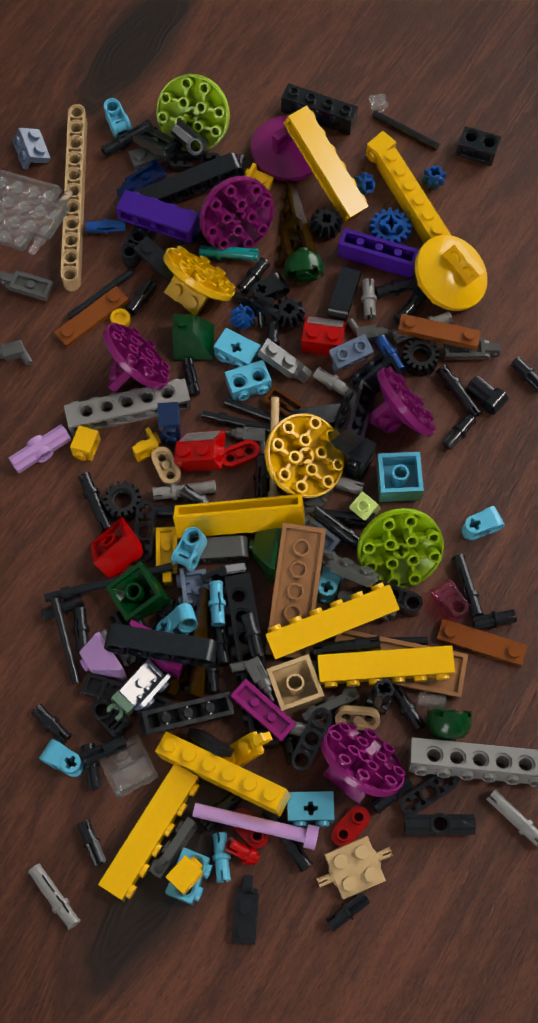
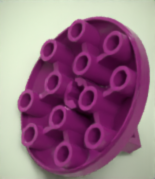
[251,115,313,181]
[200,176,274,250]
[103,322,170,393]
[369,366,436,437]
[321,722,405,804]

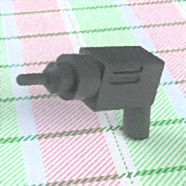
[346,318,397,343]
[0,340,34,366]
[226,426,266,456]
[229,656,274,702]

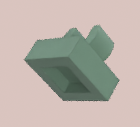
[107,691,134,721]

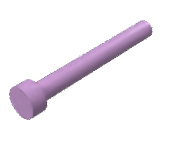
[192,803,319,850]

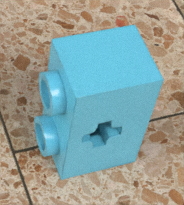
[214,328,261,369]
[287,791,334,827]

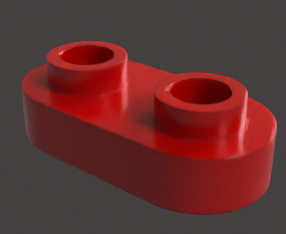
[222,439,260,469]
[331,806,370,847]
[231,808,269,850]

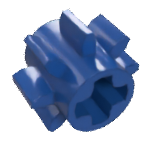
[422,165,447,190]
[354,172,376,197]
[230,304,255,331]

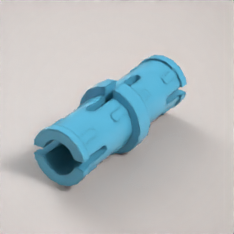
[208,581,226,627]
[212,832,231,883]

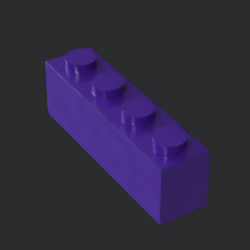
[116,190,199,243]
[337,228,419,278]

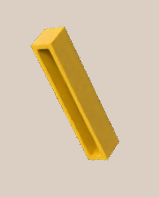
[283,106,368,223]
[377,147,451,244]
[173,494,305,539]
[265,582,400,659]
[317,645,455,688]
[155,731,291,816]
[98,763,200,902]

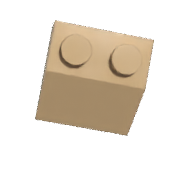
[266,654,324,715]

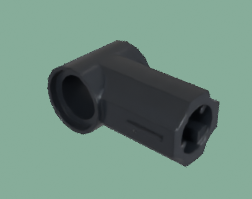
[171,120,209,155]
[466,376,509,415]
[365,679,395,716]

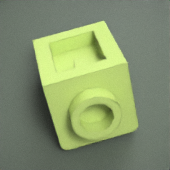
[349,491,381,521]

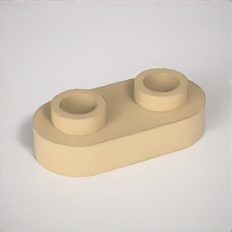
[151,447,181,486]
[335,705,380,731]

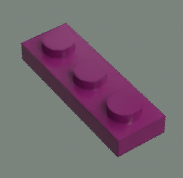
[230,679,297,742]

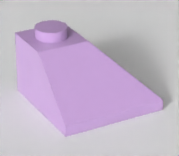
[79,632,127,681]

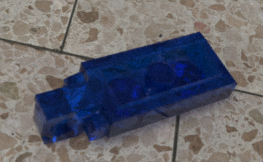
[117,160,167,198]

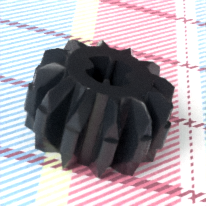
[310,206,343,240]
[272,296,306,331]

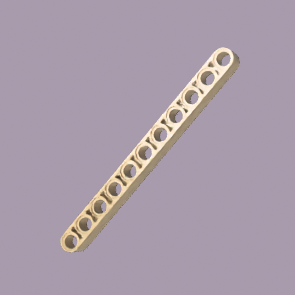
[61,104,87,291]

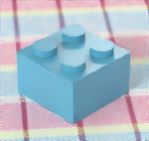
[376,452,424,502]

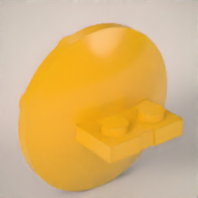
[415,235,487,311]
[163,246,235,315]
[265,414,345,498]

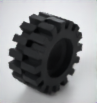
[402,338,440,377]
[103,480,142,521]

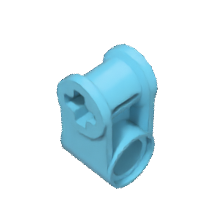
[104,98,132,137]
[461,506,505,541]
[171,527,207,572]
[317,566,343,604]
[156,603,198,635]
[39,739,84,777]

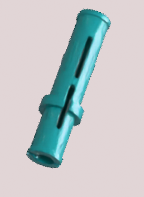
[199,245,259,261]

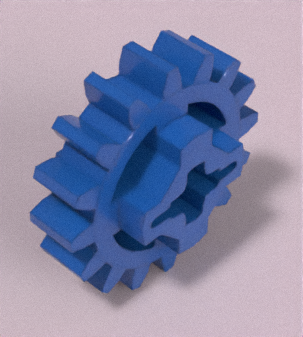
[369,207,412,244]

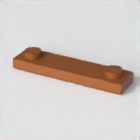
[54,286,129,348]
[397,314,481,351]
[436,619,527,667]

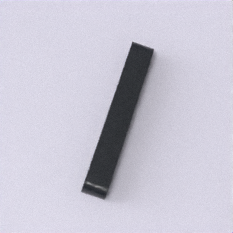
[114,153,244,207]

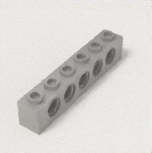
[64,379,191,436]
[408,737,538,787]

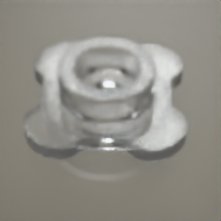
[369,93,389,112]

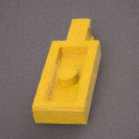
[156,527,178,586]
[222,731,273,767]

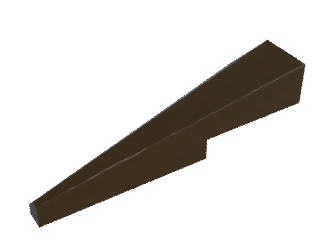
[275,180,318,268]
[156,587,210,701]

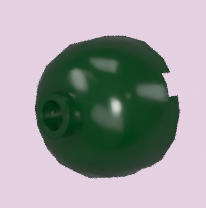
[284,247,324,283]
[427,709,473,742]

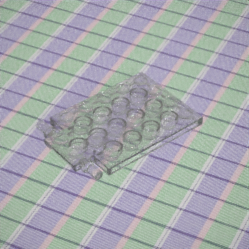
[0,169,73,255]

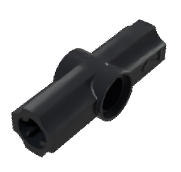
[404,813,476,837]

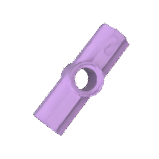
[9,425,71,473]

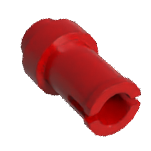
[224,837,260,865]

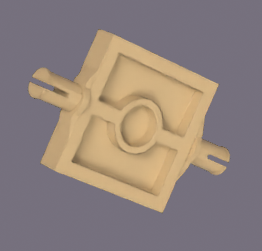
[316,836,393,899]

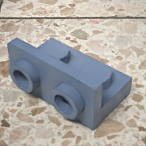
[329,334,374,374]

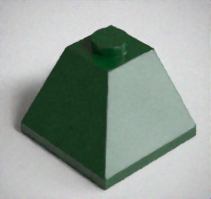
[173,314,214,361]
[249,528,282,583]
[106,561,171,622]

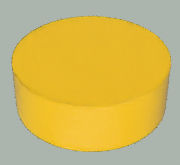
[110,309,131,327]

